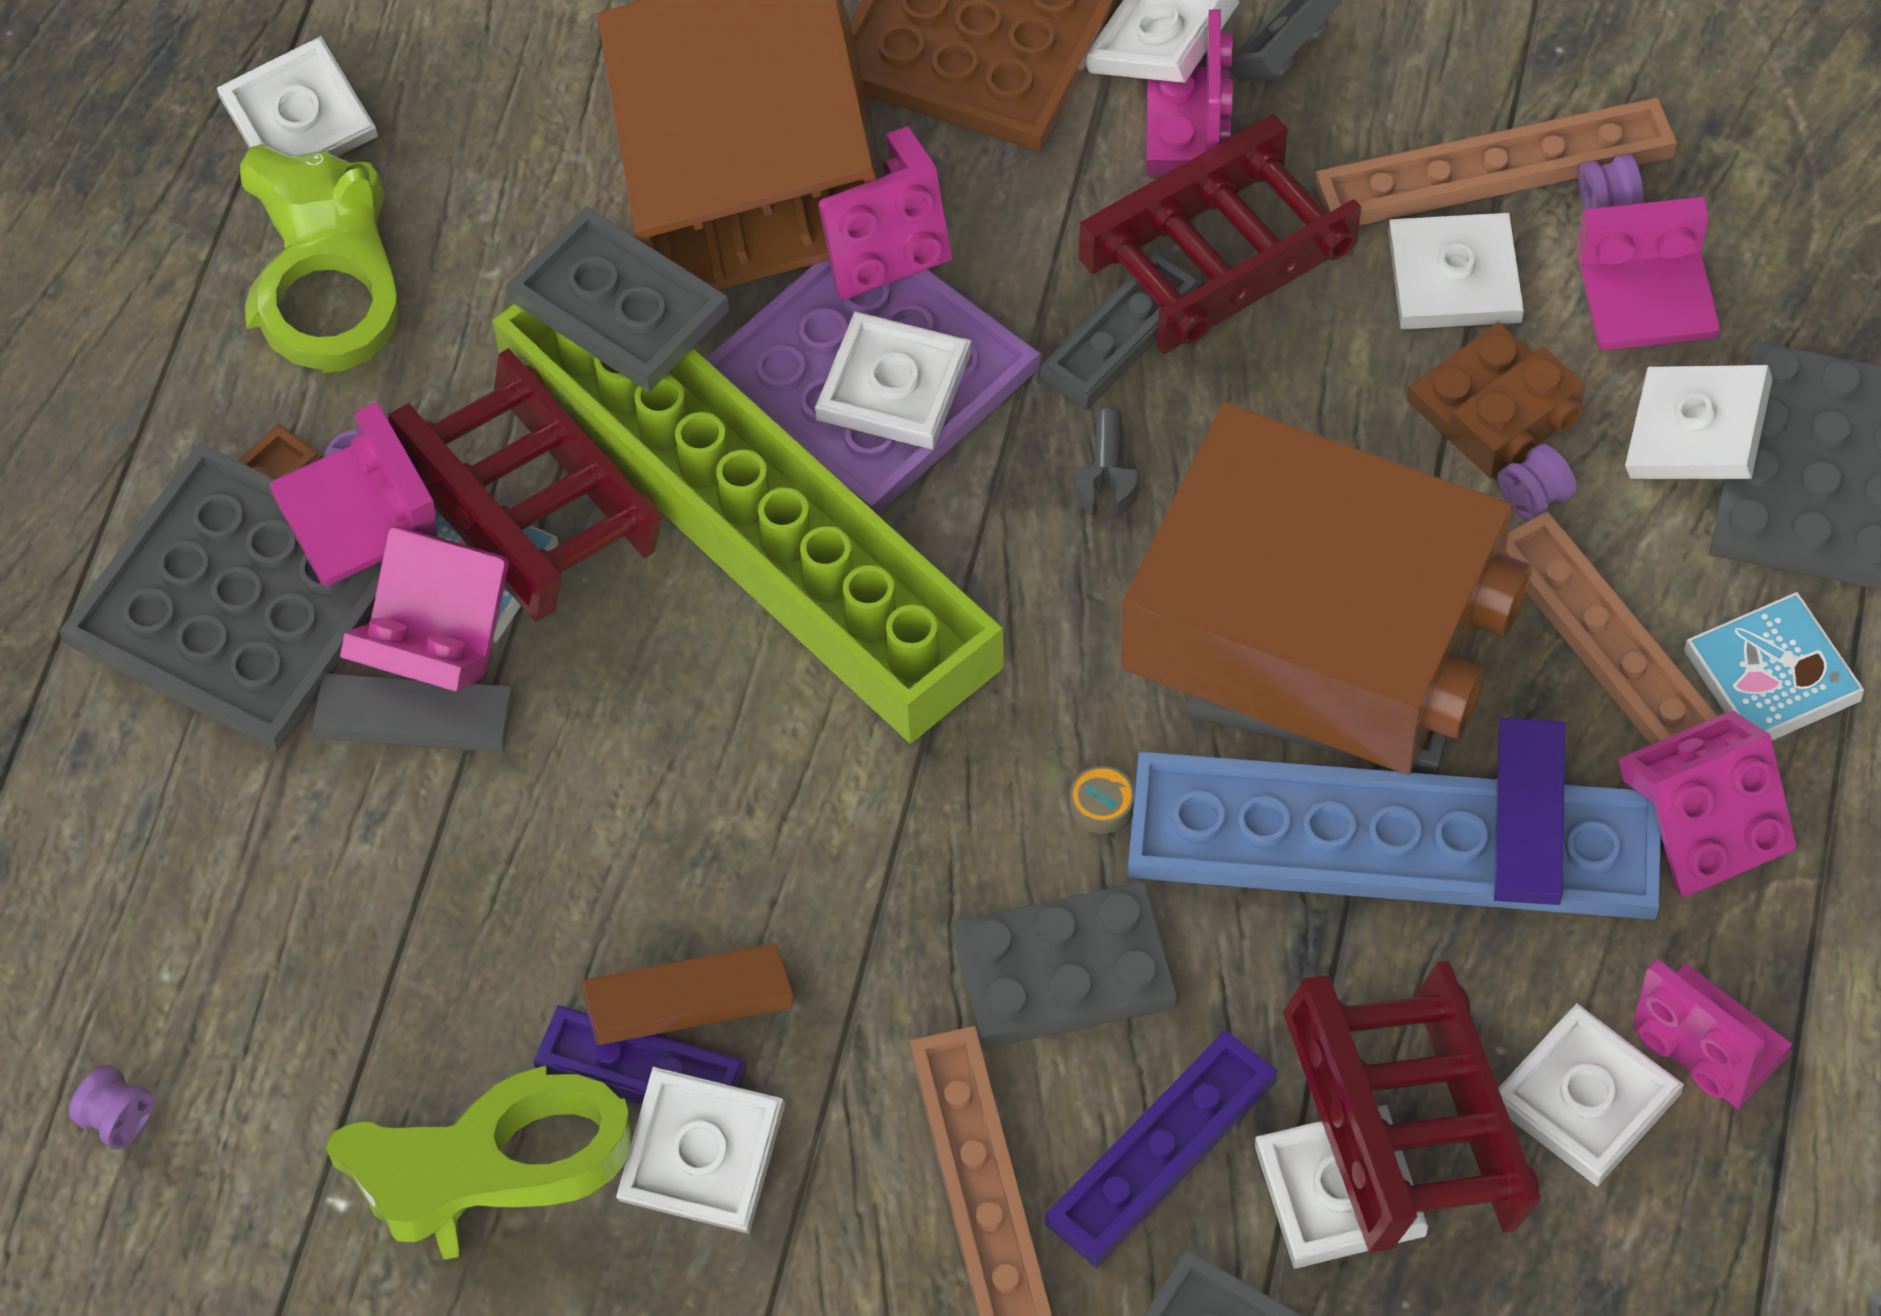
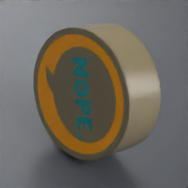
[1070,766,1135,834]

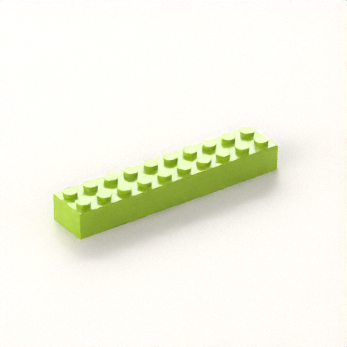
[492,304,1004,744]

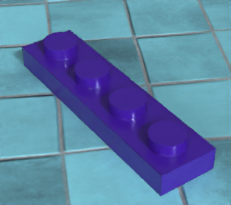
[1045,1030,1277,1268]

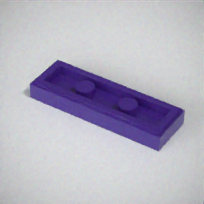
[1494,717,1565,905]
[533,1005,747,1104]

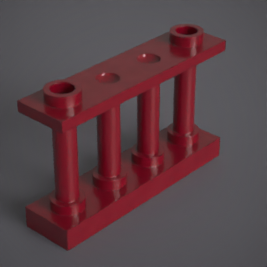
[1079,113,1361,354]
[388,348,661,622]
[1283,961,1541,1252]

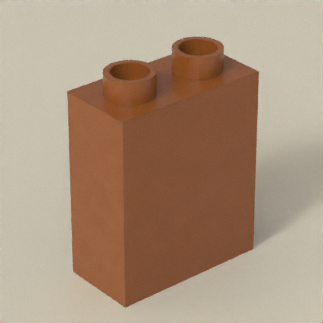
[597,0,884,290]
[1122,402,1532,776]

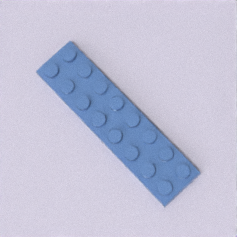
[1128,752,1661,920]

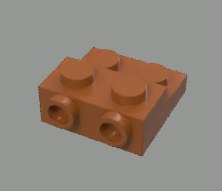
[1406,322,1586,479]

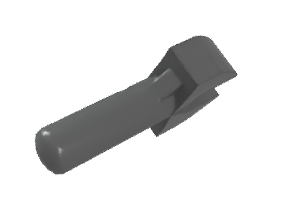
[1074,408,1137,517]

